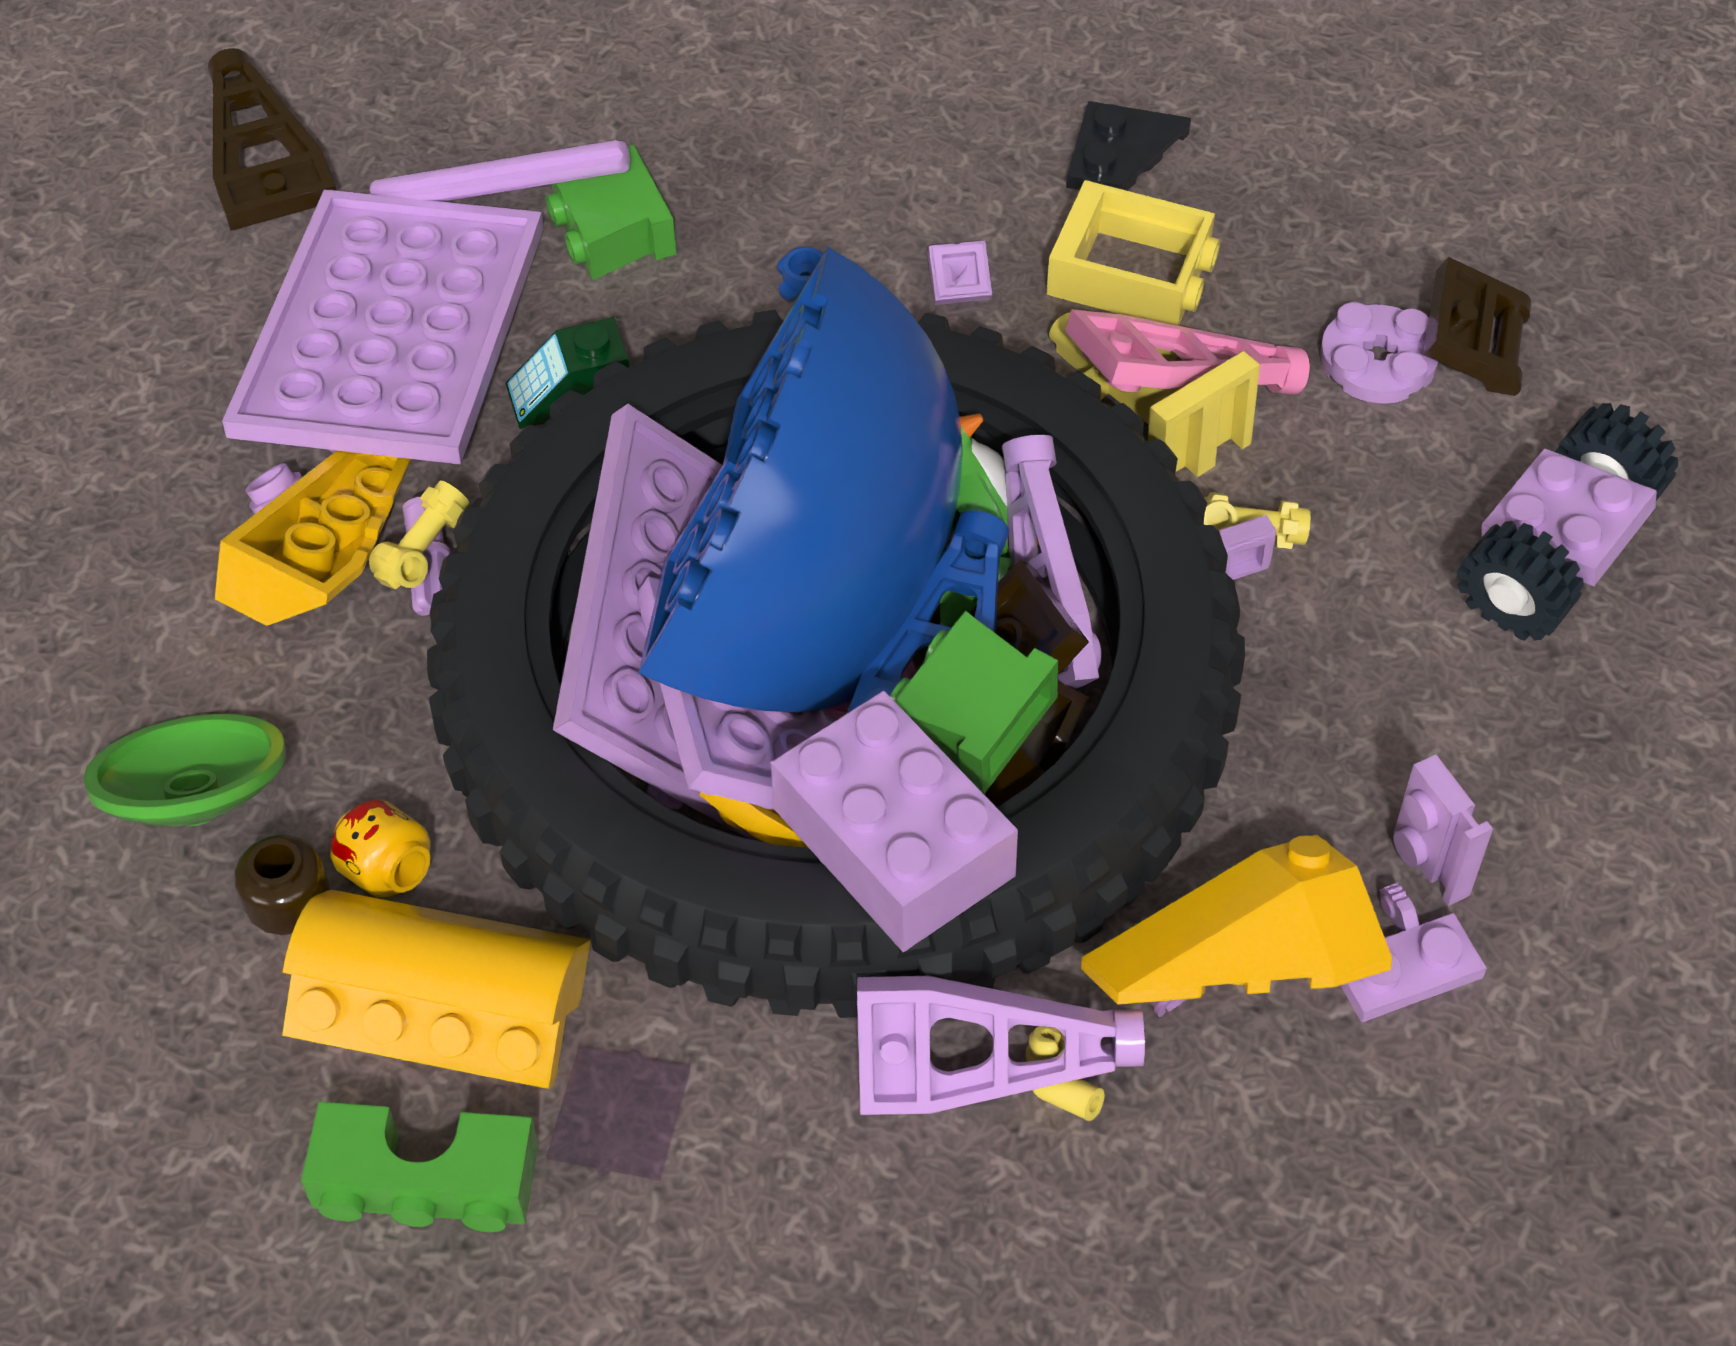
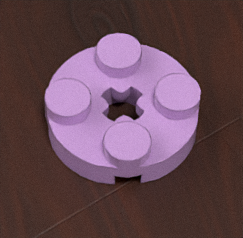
[1320,302,1438,403]

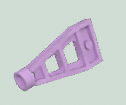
[1002,435,1101,690]
[857,976,1145,1115]

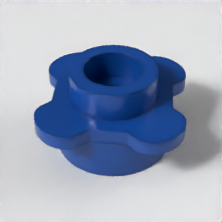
[777,247,824,301]

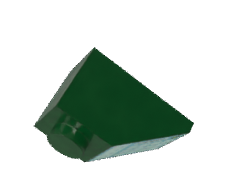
[506,317,629,429]

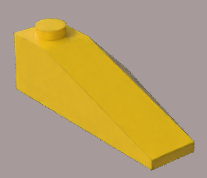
[215,451,412,626]
[1081,834,1393,1004]

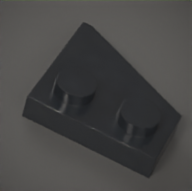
[1066,101,1191,191]

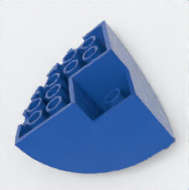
[638,247,963,712]

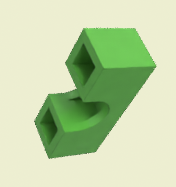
[301,1102,539,1232]

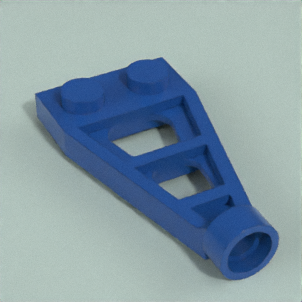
[848,510,1009,713]

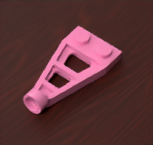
[1065,309,1310,395]

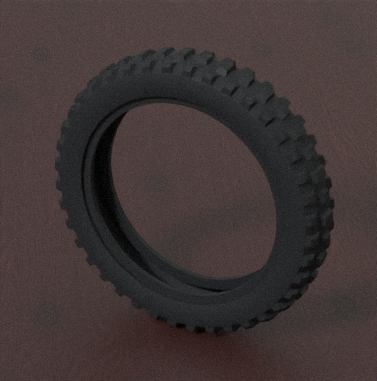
[427,309,1245,1018]

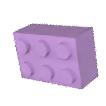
[771,691,1018,952]

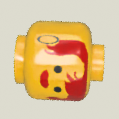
[330,800,431,898]

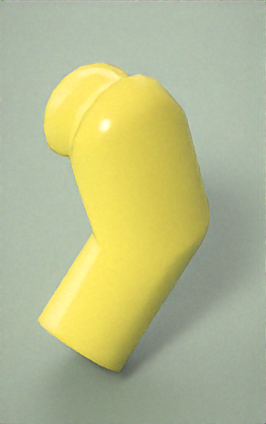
[1026,1026,1105,1121]

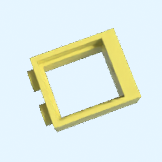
[1047,180,1220,326]

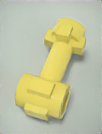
[369,480,469,590]
[1204,492,1311,549]

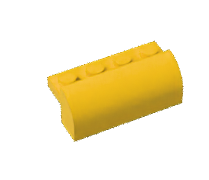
[282,890,591,1089]

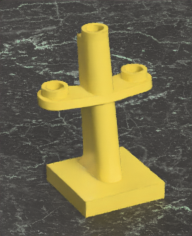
[1049,313,1260,477]

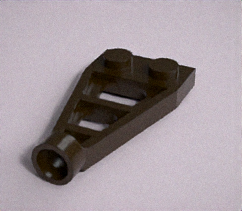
[208,48,336,231]

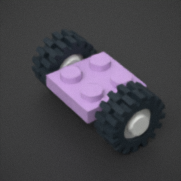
[1456,403,1679,641]

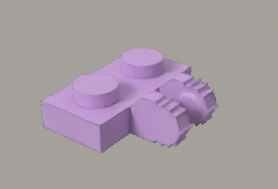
[1340,882,1487,1023]

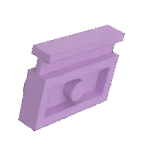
[1393,754,1493,906]

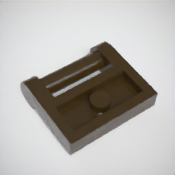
[1424,257,1531,396]

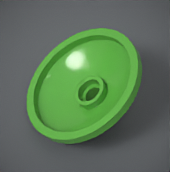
[84,714,287,827]

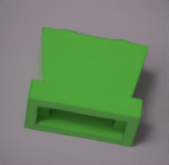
[545,144,677,280]
[890,611,1058,794]

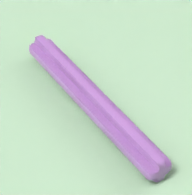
[370,140,631,202]

